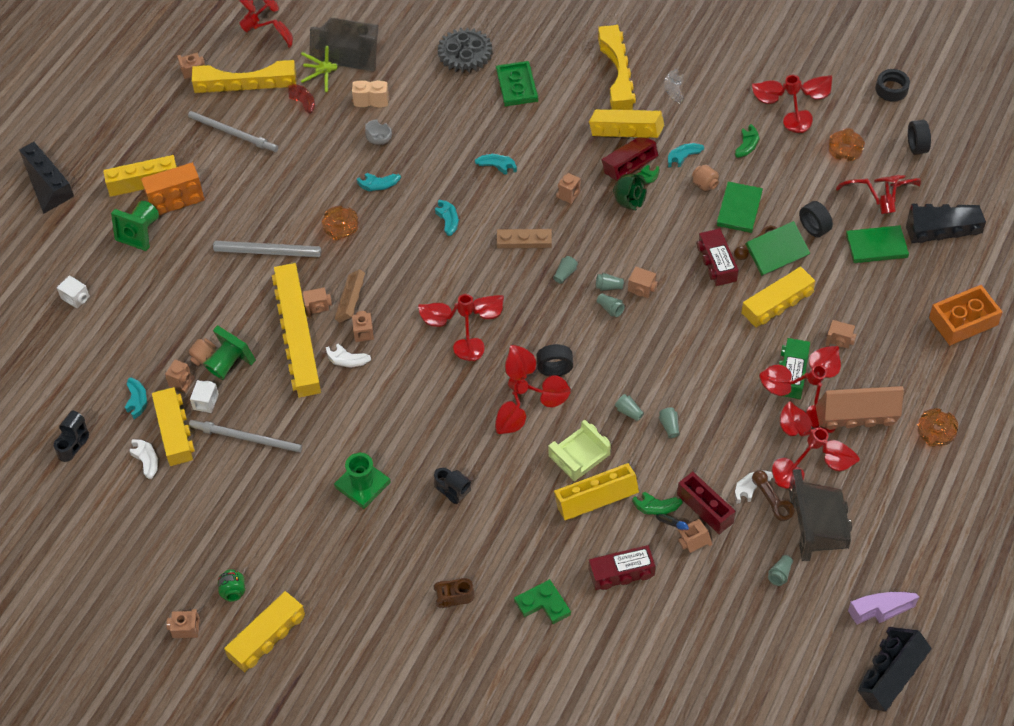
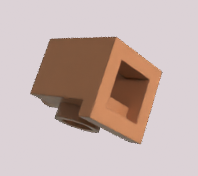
[177,53,205,79]
[556,173,581,204]
[303,287,332,317]
[352,311,374,342]
[826,320,857,349]
[165,359,195,393]
[678,519,713,553]
[167,609,200,638]

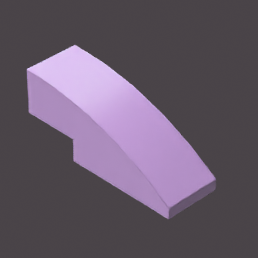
[848,592,919,625]

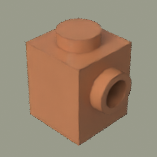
[628,266,658,298]

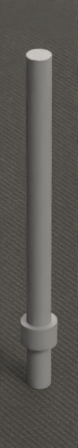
[188,111,278,152]
[189,420,302,453]

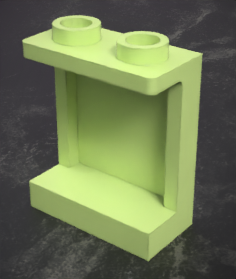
[548,420,611,482]

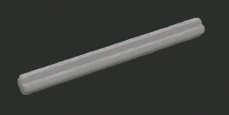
[213,241,321,257]

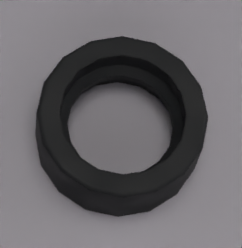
[875,69,910,102]
[907,119,931,155]
[799,201,833,237]
[536,344,573,376]

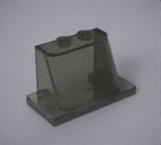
[309,18,379,71]
[788,469,852,561]

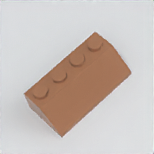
[816,386,904,430]

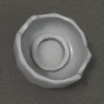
[365,119,392,145]

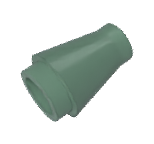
[553,256,578,284]
[596,272,624,291]
[597,293,625,317]
[615,394,644,422]
[659,407,680,438]
[768,555,793,586]

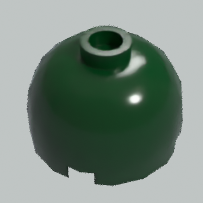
[613,174,647,210]

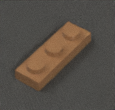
[497,229,552,248]
[335,269,365,323]

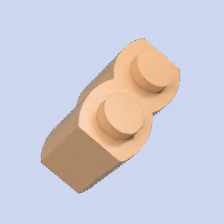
[352,80,389,107]

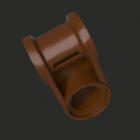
[433,578,475,608]

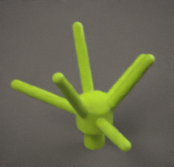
[301,46,337,93]

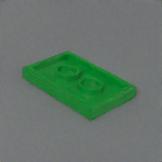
[496,61,538,107]
[716,181,763,233]
[745,221,811,276]
[846,225,909,263]

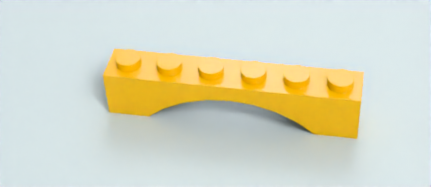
[598,25,636,110]
[192,60,296,93]

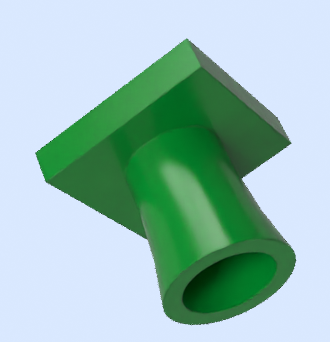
[111,201,159,251]
[202,325,256,380]
[334,453,391,509]

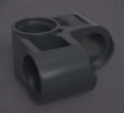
[53,410,89,462]
[434,468,472,504]

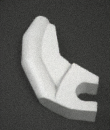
[326,344,371,368]
[130,439,158,479]
[735,470,773,504]

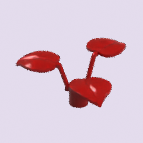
[239,0,293,48]
[752,75,832,133]
[836,175,921,214]
[418,294,504,361]
[495,345,571,434]
[759,346,841,433]
[772,401,860,489]

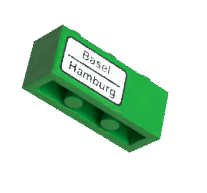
[779,338,810,399]

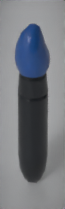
[656,513,689,530]

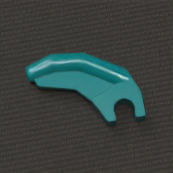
[668,143,704,167]
[475,154,517,175]
[357,173,401,191]
[435,200,459,236]
[125,377,147,419]

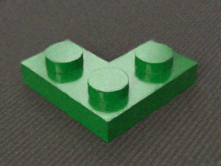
[514,579,571,624]

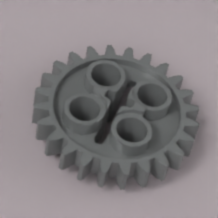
[438,27,492,73]

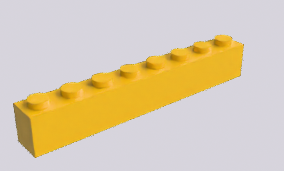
[272,263,321,398]

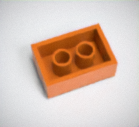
[141,162,205,215]
[929,285,1003,346]

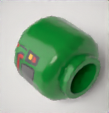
[218,569,245,602]

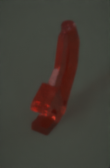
[288,84,315,114]

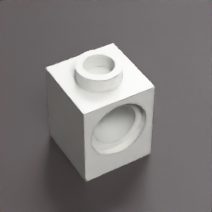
[57,275,90,308]
[190,380,219,413]

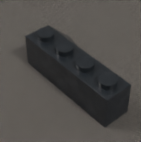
[19,142,74,214]
[906,203,986,243]
[858,627,932,712]

